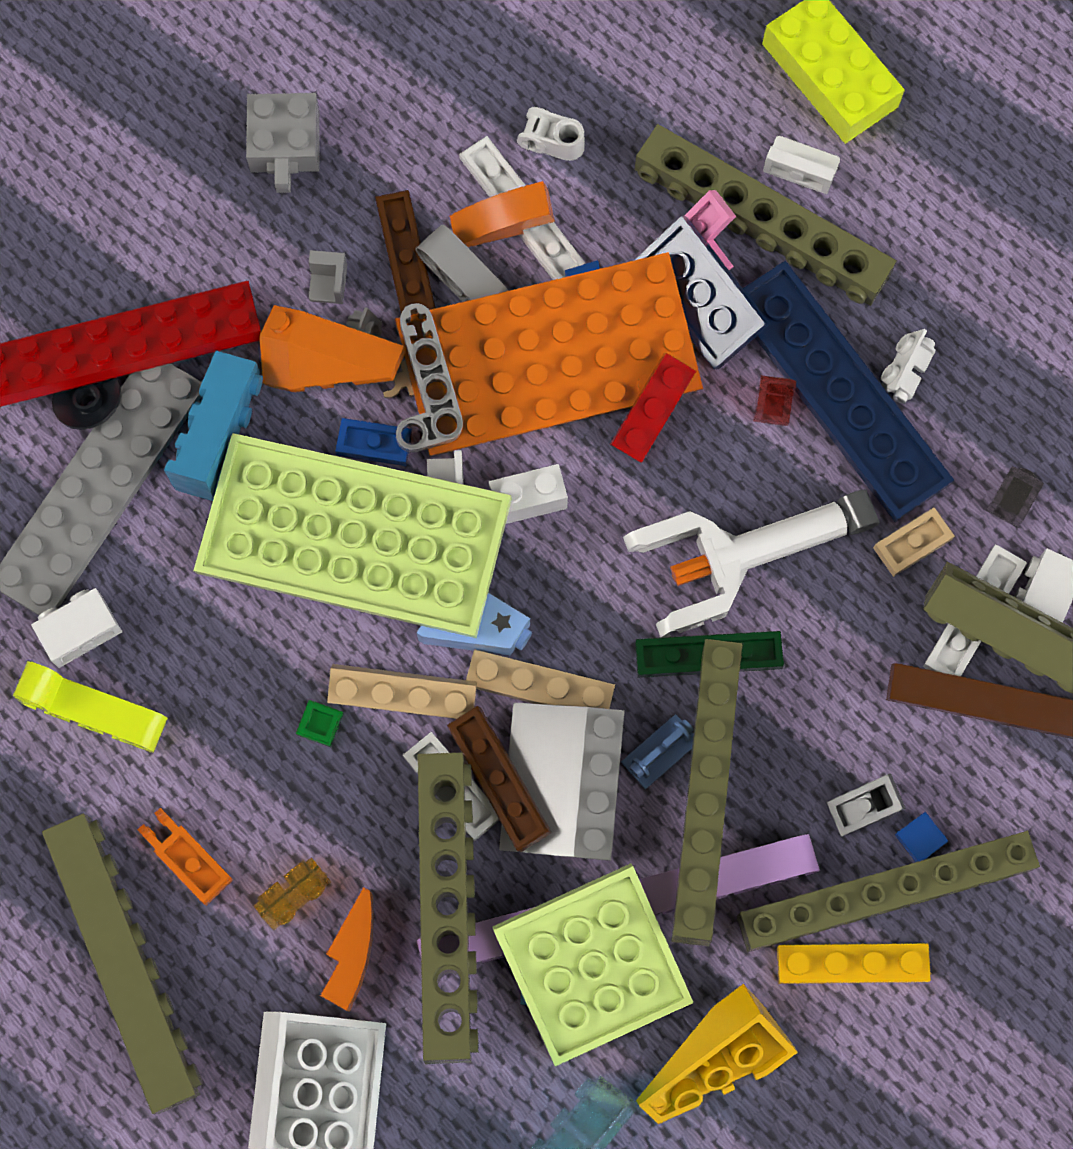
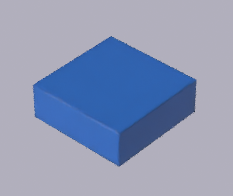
[895,811,948,862]

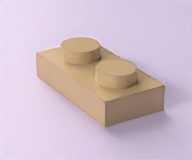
[873,507,955,577]

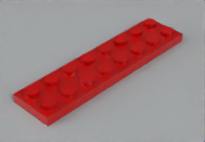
[0,280,261,407]

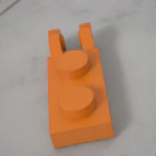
[137,808,233,906]

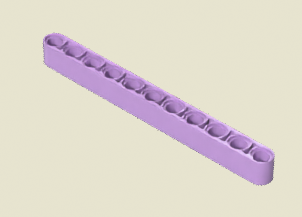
[416,834,820,963]

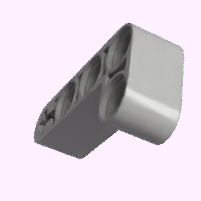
[396,303,463,453]

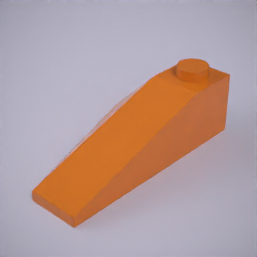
[260,305,407,392]

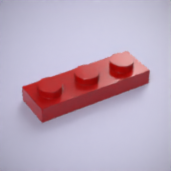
[610,353,696,463]

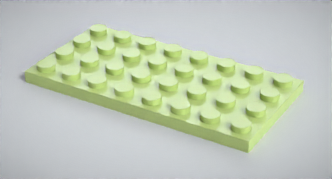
[193,433,512,638]

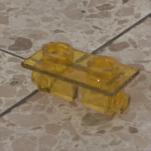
[253,857,331,930]

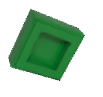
[296,700,344,748]

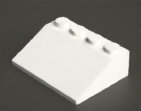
[248,1012,386,1149]

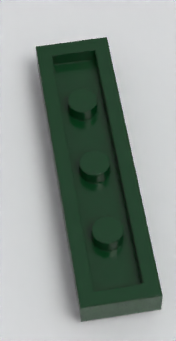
[635,631,784,678]

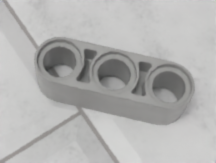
[416,225,508,302]

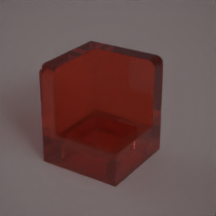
[753,375,796,426]

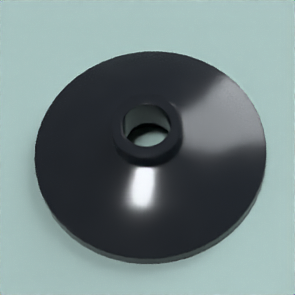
[52,377,121,430]

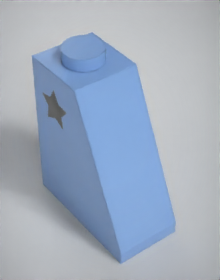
[417,593,532,656]

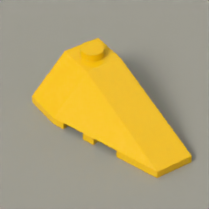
[636,984,798,1124]

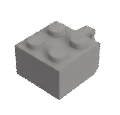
[246,93,320,193]

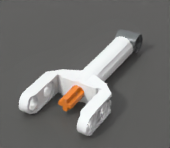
[623,489,880,638]

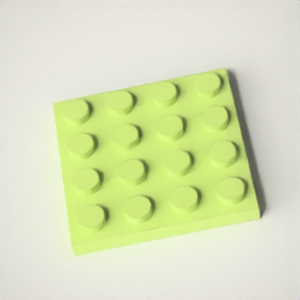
[492,863,694,1066]

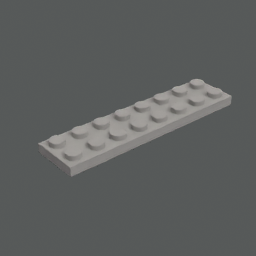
[0,364,202,616]

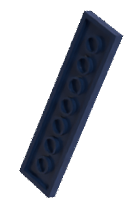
[743,260,954,523]

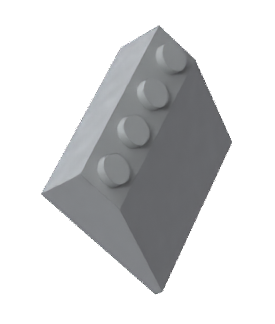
[499,703,625,861]

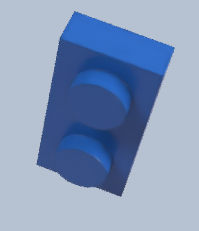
[335,418,412,466]

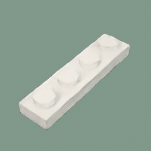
[923,544,1027,676]

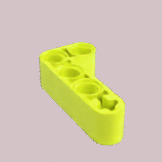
[13,661,168,753]

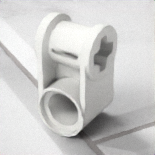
[517,107,585,161]

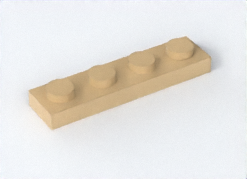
[466,650,615,709]
[327,664,477,719]

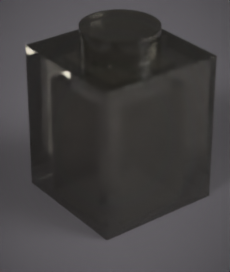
[985,466,1044,528]

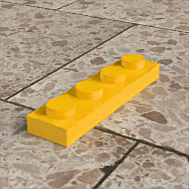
[777,943,931,984]

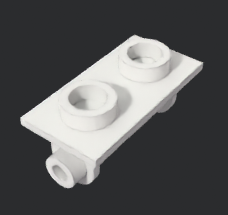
[881,329,936,404]

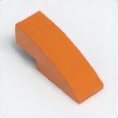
[450,181,555,247]
[320,887,374,1012]

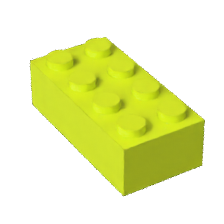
[762,0,905,144]

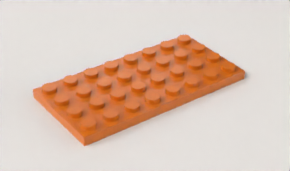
[395,252,703,457]

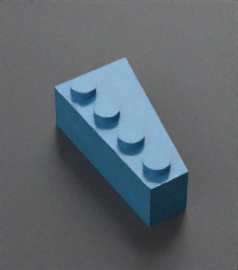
[164,351,263,501]

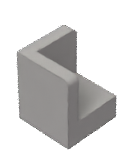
[308,250,347,304]

